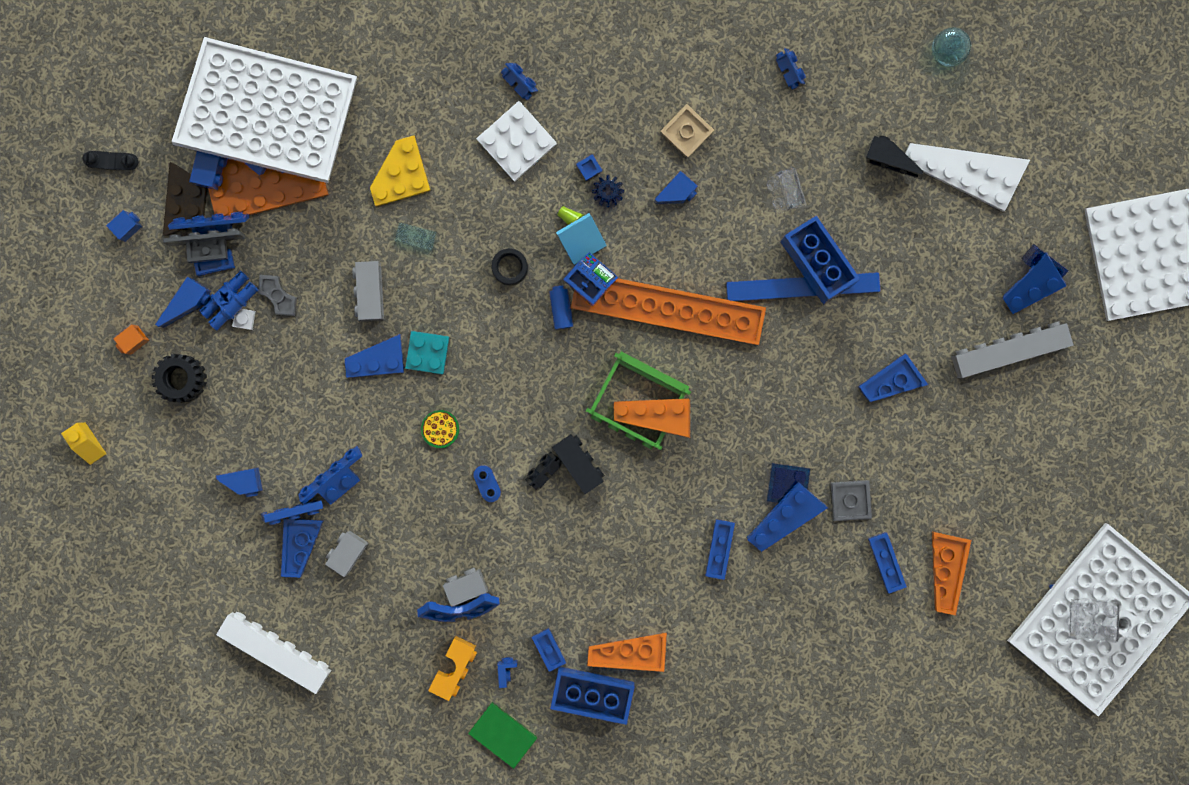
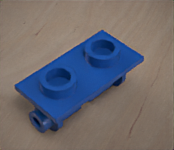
[776,48,806,90]
[501,63,538,100]

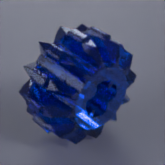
[592,175,624,208]

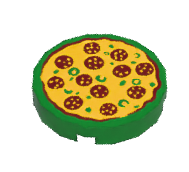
[421,410,460,448]

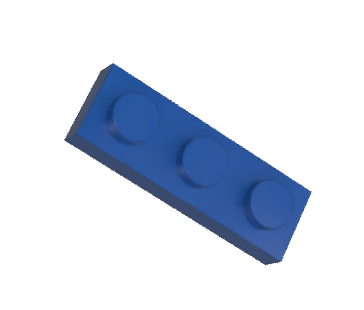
[705,519,735,580]
[868,532,907,594]

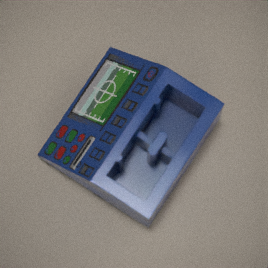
[563,252,618,306]

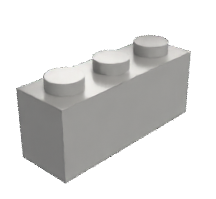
[352,261,384,321]

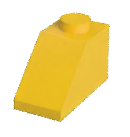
[61,422,106,465]

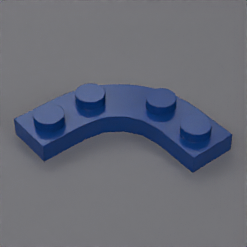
[417,593,500,622]

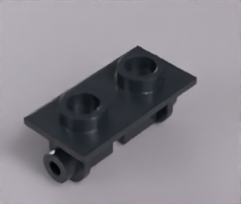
[525,451,562,490]

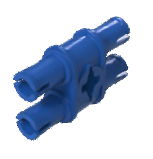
[199,270,259,331]

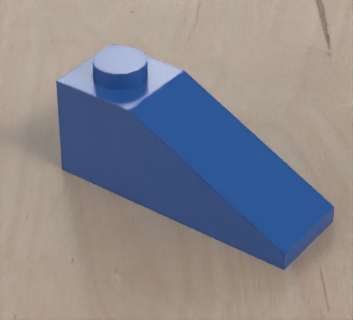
[155,277,211,328]

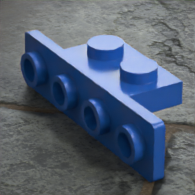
[168,212,249,235]
[298,446,362,505]

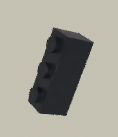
[552,434,605,494]

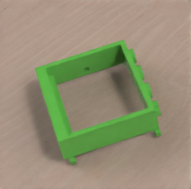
[586,352,691,450]

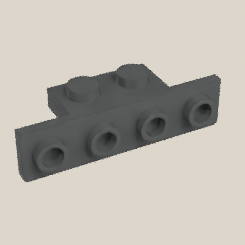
[163,229,245,263]

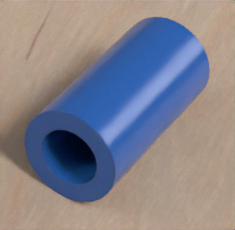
[549,286,574,330]

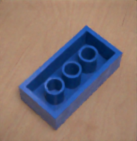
[780,216,860,305]
[550,667,635,725]

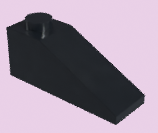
[866,136,923,180]

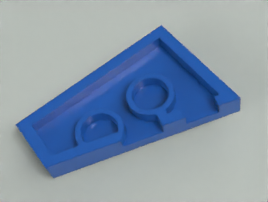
[1003,252,1066,314]
[345,334,404,378]
[858,353,928,402]
[261,500,323,525]
[281,518,324,578]

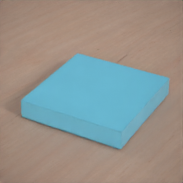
[556,213,607,265]

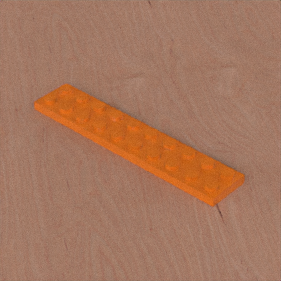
[571,278,766,345]

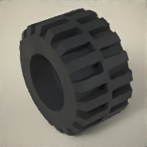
[152,354,207,403]

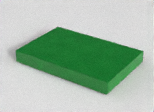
[468,702,537,769]

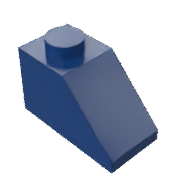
[654,171,698,204]
[216,468,263,497]

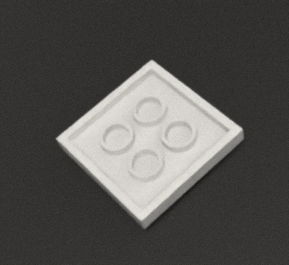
[476,101,557,182]

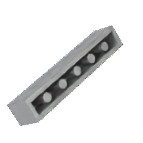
[951,321,1073,378]

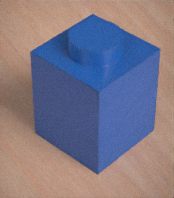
[106,210,142,242]

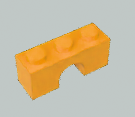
[428,636,477,701]

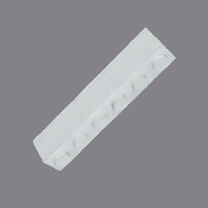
[216,612,331,694]

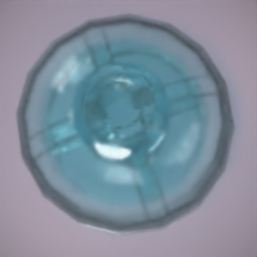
[931,27,972,67]

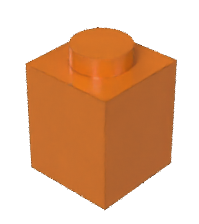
[114,324,149,355]

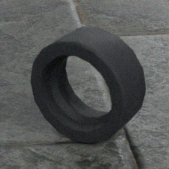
[491,248,528,286]

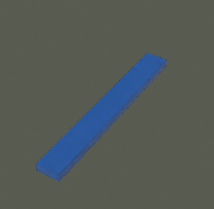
[726,272,880,301]

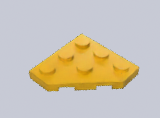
[370,135,431,207]

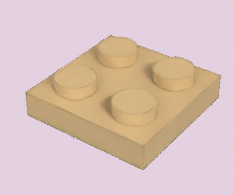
[660,104,714,159]

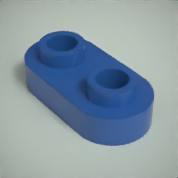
[474,465,501,502]

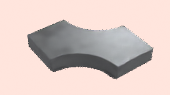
[258,275,297,316]

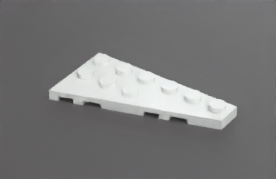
[905,143,1030,212]

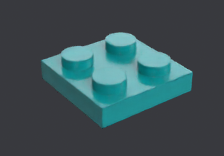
[405,331,450,374]

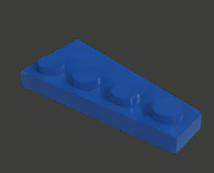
[747,482,828,552]

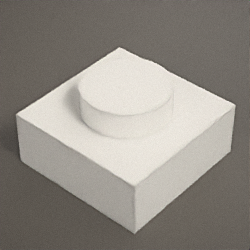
[232,309,256,330]

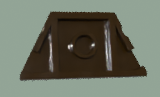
[163,162,207,236]

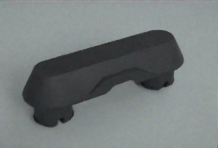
[82,151,139,171]

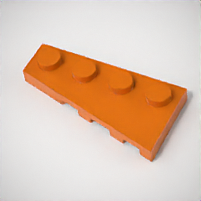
[614,399,690,438]
[932,532,971,616]
[587,633,667,672]

